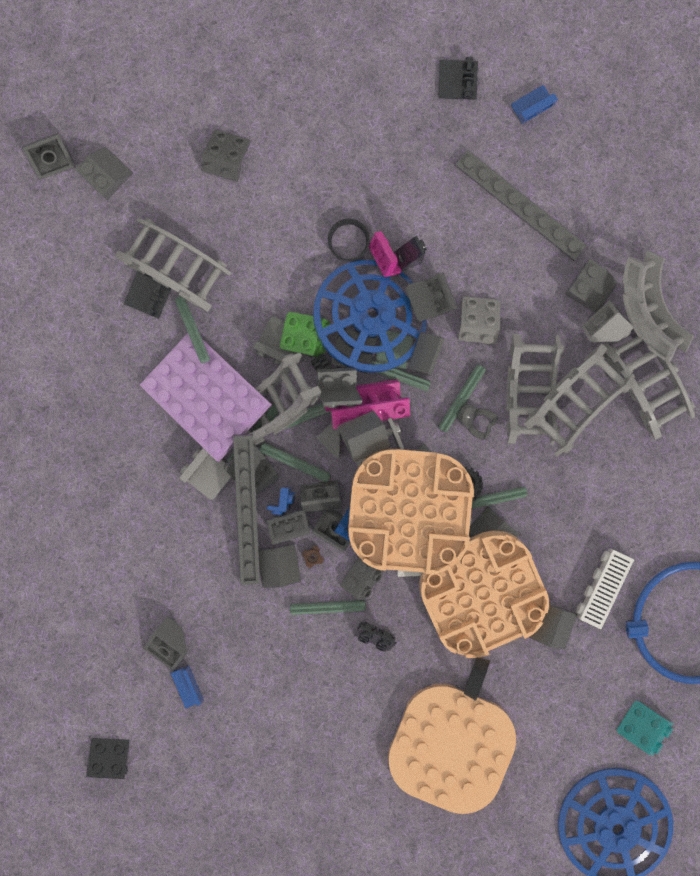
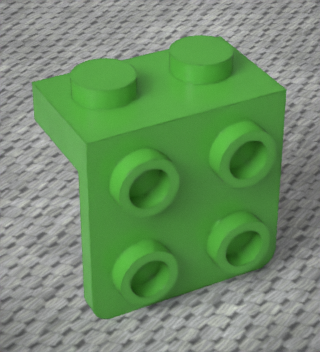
[280,312,330,358]

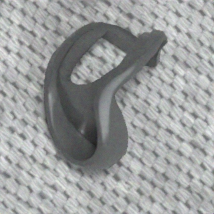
[458,404,498,440]

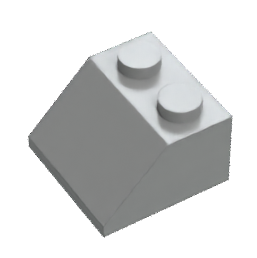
[581,300,634,342]

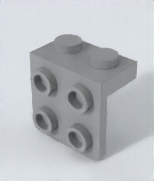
[458,297,500,344]
[180,448,231,500]

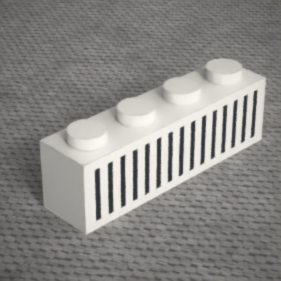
[576,548,634,629]

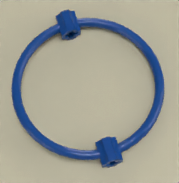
[625,562,700,684]

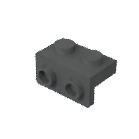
[340,557,384,601]

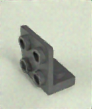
[317,368,362,408]
[267,510,312,545]

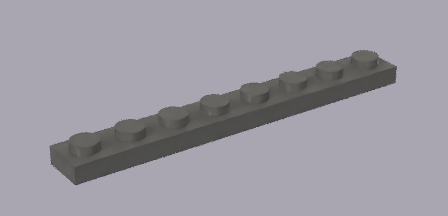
[455,150,587,261]
[233,434,260,585]

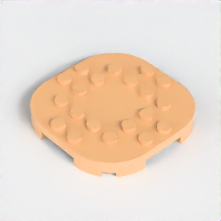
[348,449,474,574]
[419,531,549,658]
[388,683,516,814]

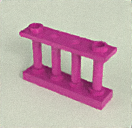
[324,379,410,429]

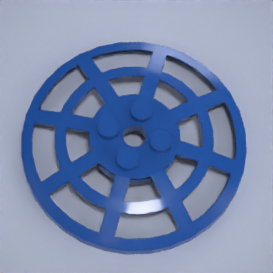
[313,260,427,373]
[558,768,673,876]

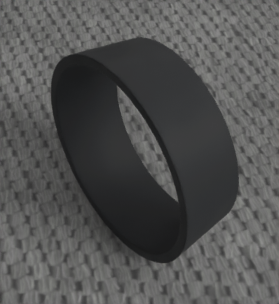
[328,218,370,261]
[464,657,490,701]

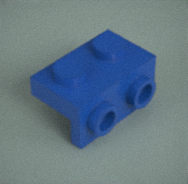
[267,486,295,515]

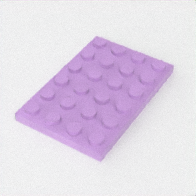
[140,333,272,462]

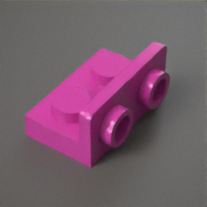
[369,231,401,277]

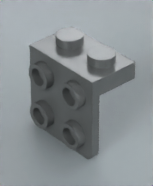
[201,129,250,182]
[405,272,457,321]
[253,316,296,365]
[224,445,280,495]

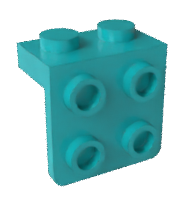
[617,701,674,755]

